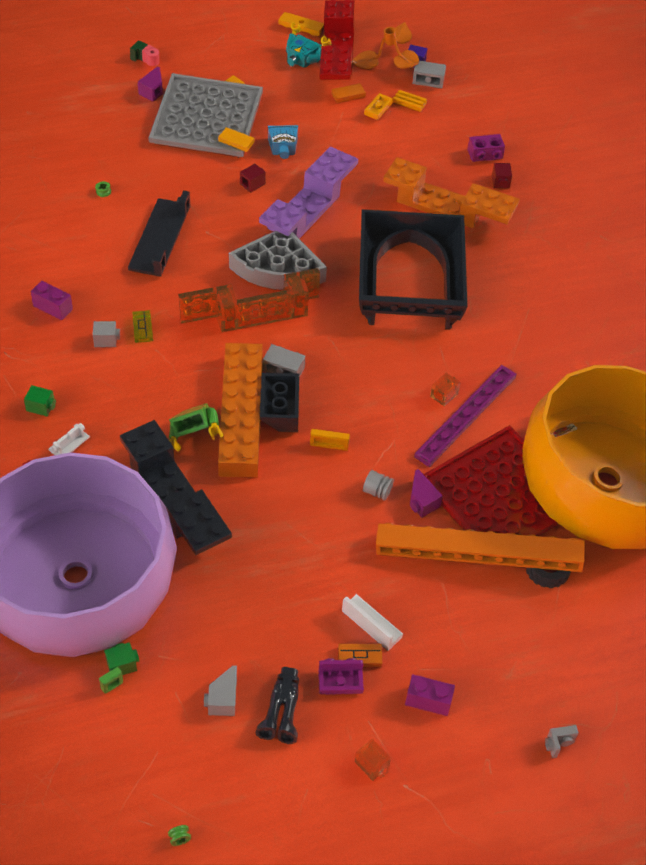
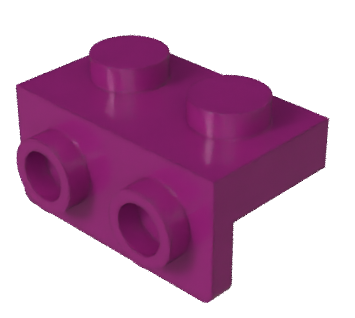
[318,658,364,694]

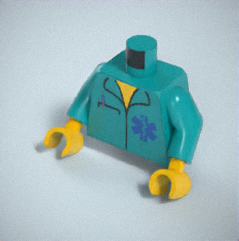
[286,22,331,67]

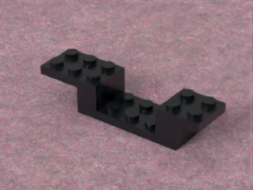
[120,420,232,555]

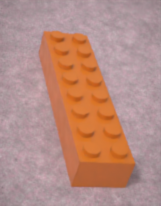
[218,343,263,477]

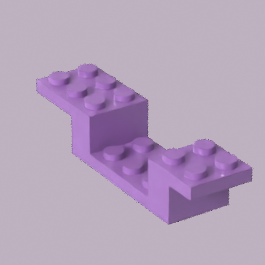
[259,146,358,239]

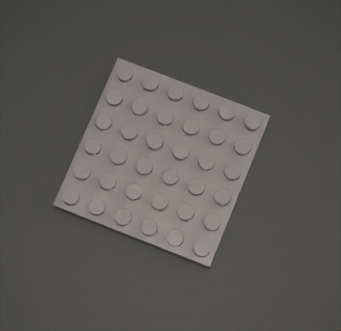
[149,73,263,157]

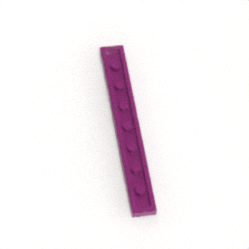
[414,365,517,467]

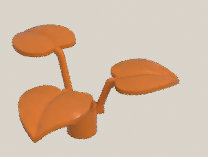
[353,22,419,69]

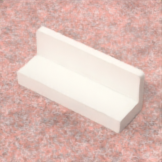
[342,594,403,651]

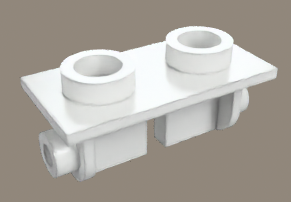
[48,423,90,455]

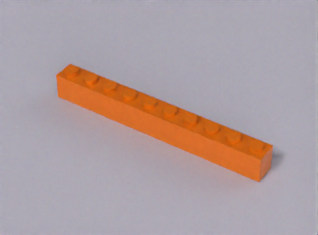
[376,523,585,572]

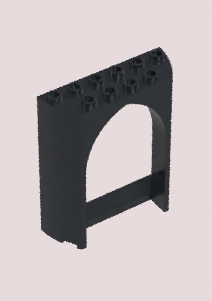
[359,209,468,330]

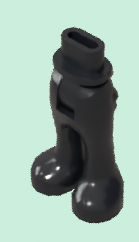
[256,667,300,744]

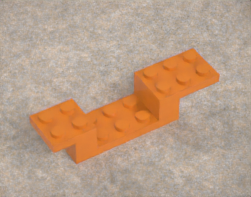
[383,157,520,228]

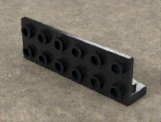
[128,190,191,277]

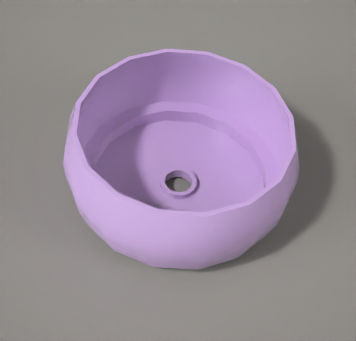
[0,452,177,657]

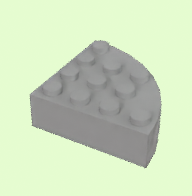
[229,231,327,290]

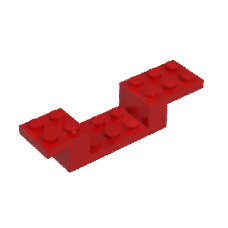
[319,0,355,80]

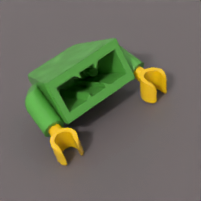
[169,403,223,452]

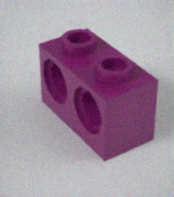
[468,134,505,162]

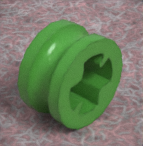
[95,181,111,197]
[168,825,191,846]

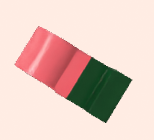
[130,40,159,66]

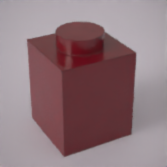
[240,163,266,193]
[492,163,512,188]

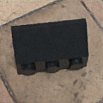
[260,373,299,432]

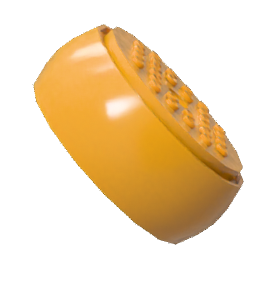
[522,365,646,549]

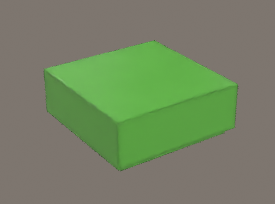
[99,667,123,694]

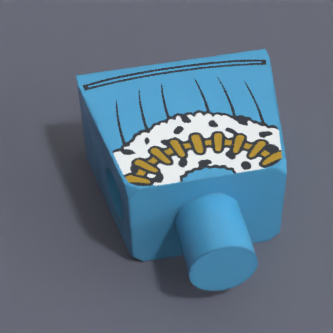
[268,125,298,159]

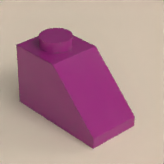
[410,469,443,518]

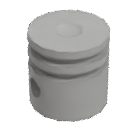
[363,470,394,501]

